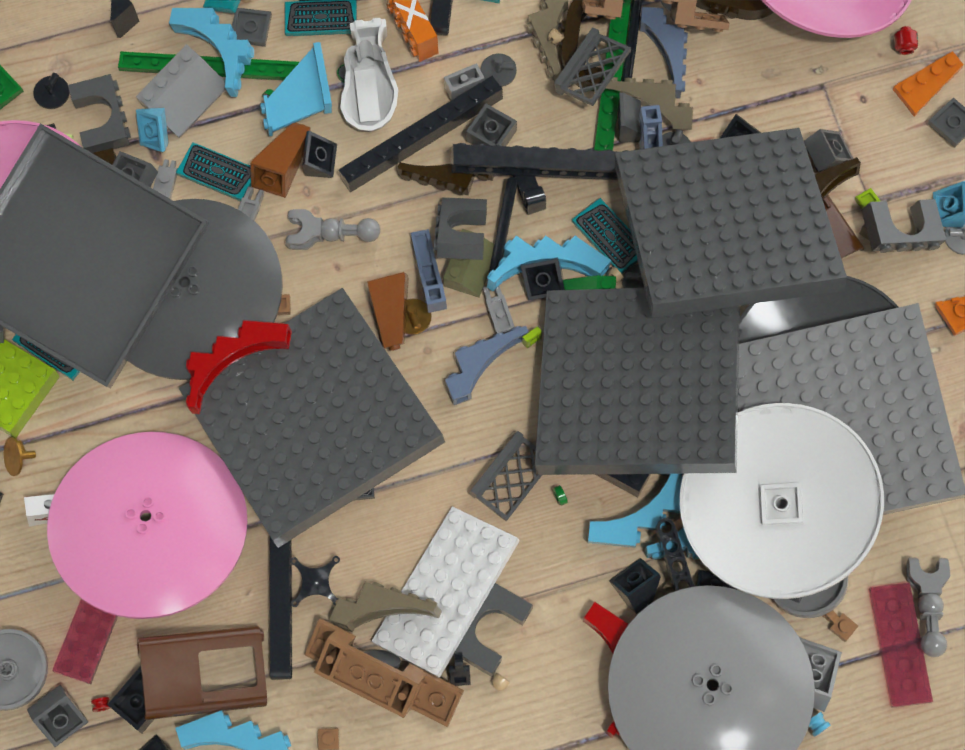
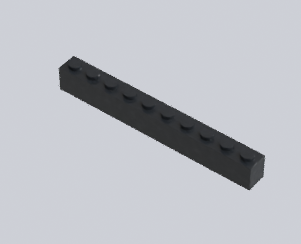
[339,75,503,193]
[451,143,628,180]

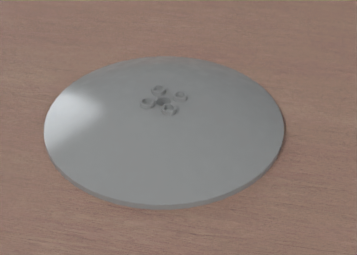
[608,586,815,750]

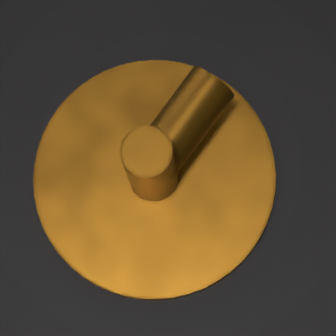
[405,299,432,335]
[3,437,36,476]

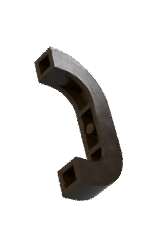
[559,0,602,92]
[696,0,774,20]

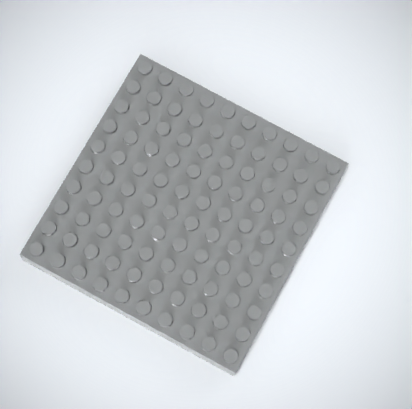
[738,303,965,515]

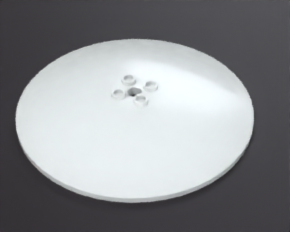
[680,403,884,599]

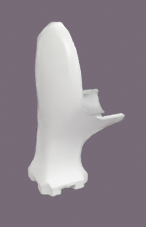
[340,18,398,131]

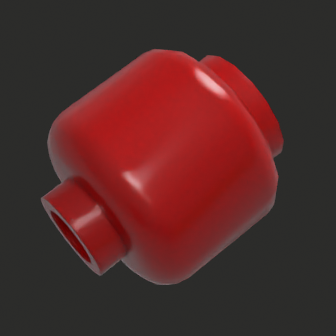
[894,26,918,55]

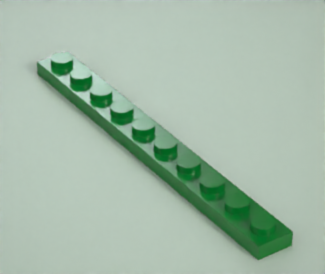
[594,0,631,151]
[118,51,299,80]

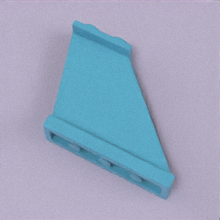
[260,42,332,136]

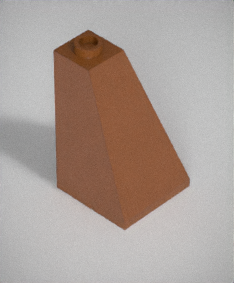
[250,122,311,198]
[367,272,409,351]

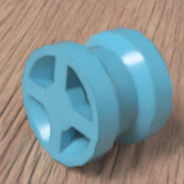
[809,712,831,737]

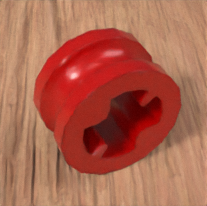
[91,697,110,712]

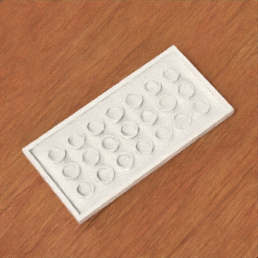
[372,506,520,678]

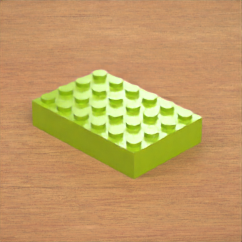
[0,339,60,438]

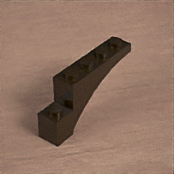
[814,157,861,200]
[397,162,495,196]

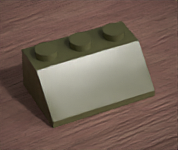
[443,229,494,298]

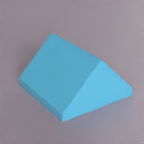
[136,108,169,152]
[933,181,965,228]

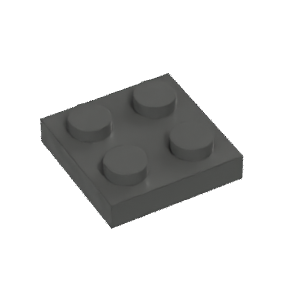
[232,8,272,47]
[927,97,965,147]

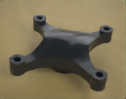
[290,556,340,607]

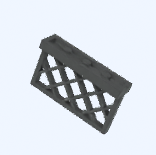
[554,27,631,106]
[469,431,542,521]

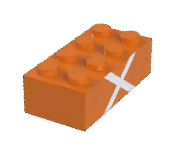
[386,0,439,62]

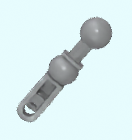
[285,209,380,250]
[906,557,950,657]

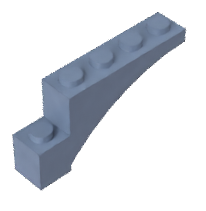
[640,7,688,99]
[639,105,663,149]
[411,229,447,313]
[445,326,529,405]

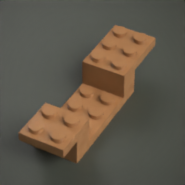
[581,0,730,32]
[305,619,464,727]

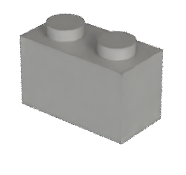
[444,63,485,100]

